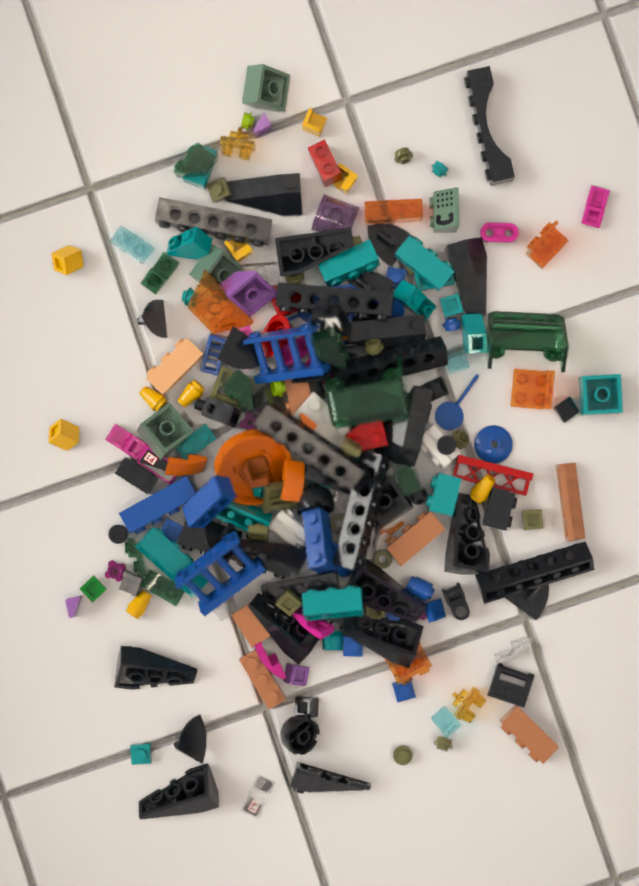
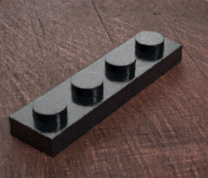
[261,571,340,601]

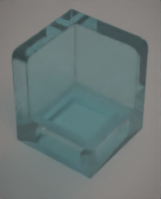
[447,349,470,374]
[431,705,461,738]

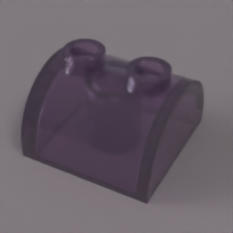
[311,194,360,232]

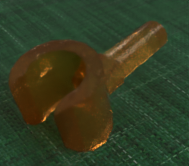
[380,521,405,542]

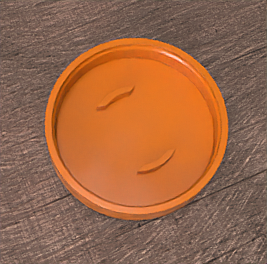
[214,429,292,506]

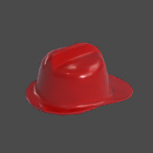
[261,314,294,357]

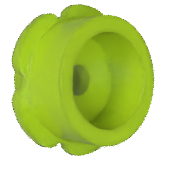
[241,112,255,131]
[270,381,286,397]

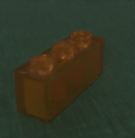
[364,199,423,224]

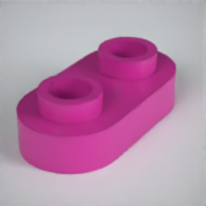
[480,222,519,243]

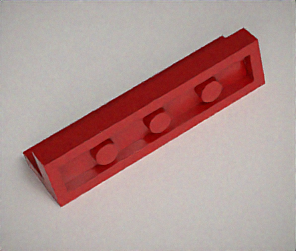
[452,455,534,496]

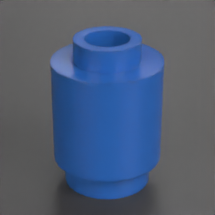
[405,576,435,601]

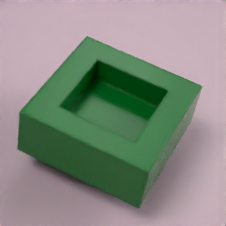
[79,575,107,603]

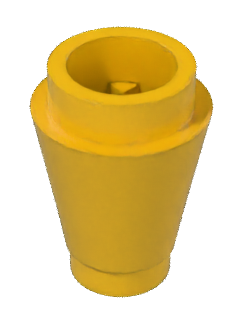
[177,379,205,408]
[139,386,168,411]
[470,474,496,503]
[126,590,152,619]

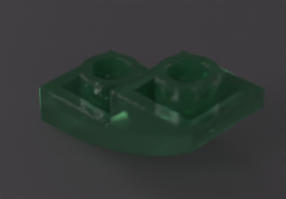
[140,252,180,295]
[125,538,147,577]
[141,569,185,606]

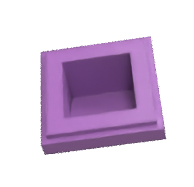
[253,112,272,138]
[65,595,82,618]
[283,663,310,686]

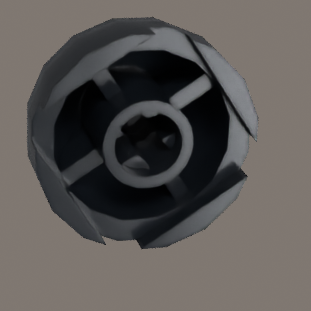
[296,483,335,516]
[280,715,320,755]

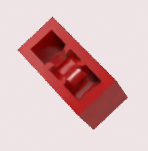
[307,139,342,187]

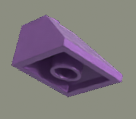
[221,271,277,317]

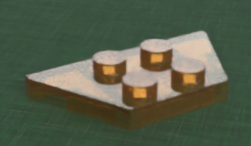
[188,269,254,334]

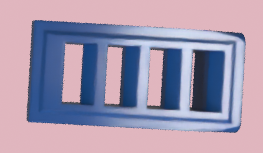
[200,333,227,376]

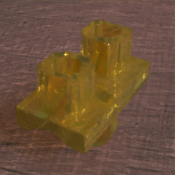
[220,127,255,160]
[452,687,486,723]

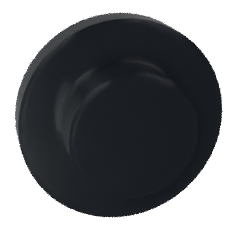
[437,436,456,455]
[108,525,128,544]

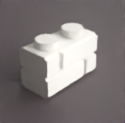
[421,424,461,468]
[268,508,305,546]

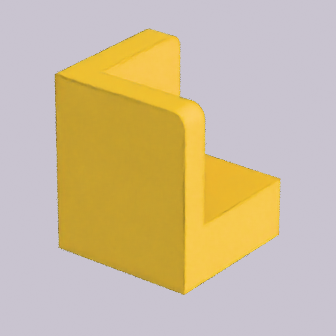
[302,108,327,137]
[332,163,358,195]
[224,239,253,263]
[51,245,83,275]
[49,418,79,451]

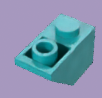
[166,226,212,260]
[394,280,437,322]
[462,313,488,354]

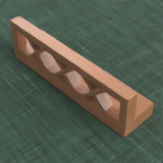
[556,462,585,541]

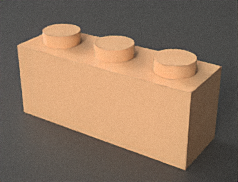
[146,338,204,395]

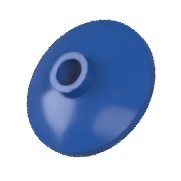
[474,425,513,464]

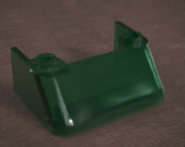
[486,311,569,372]
[325,356,409,428]

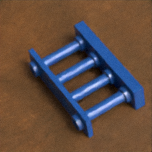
[243,323,331,384]
[174,531,266,616]

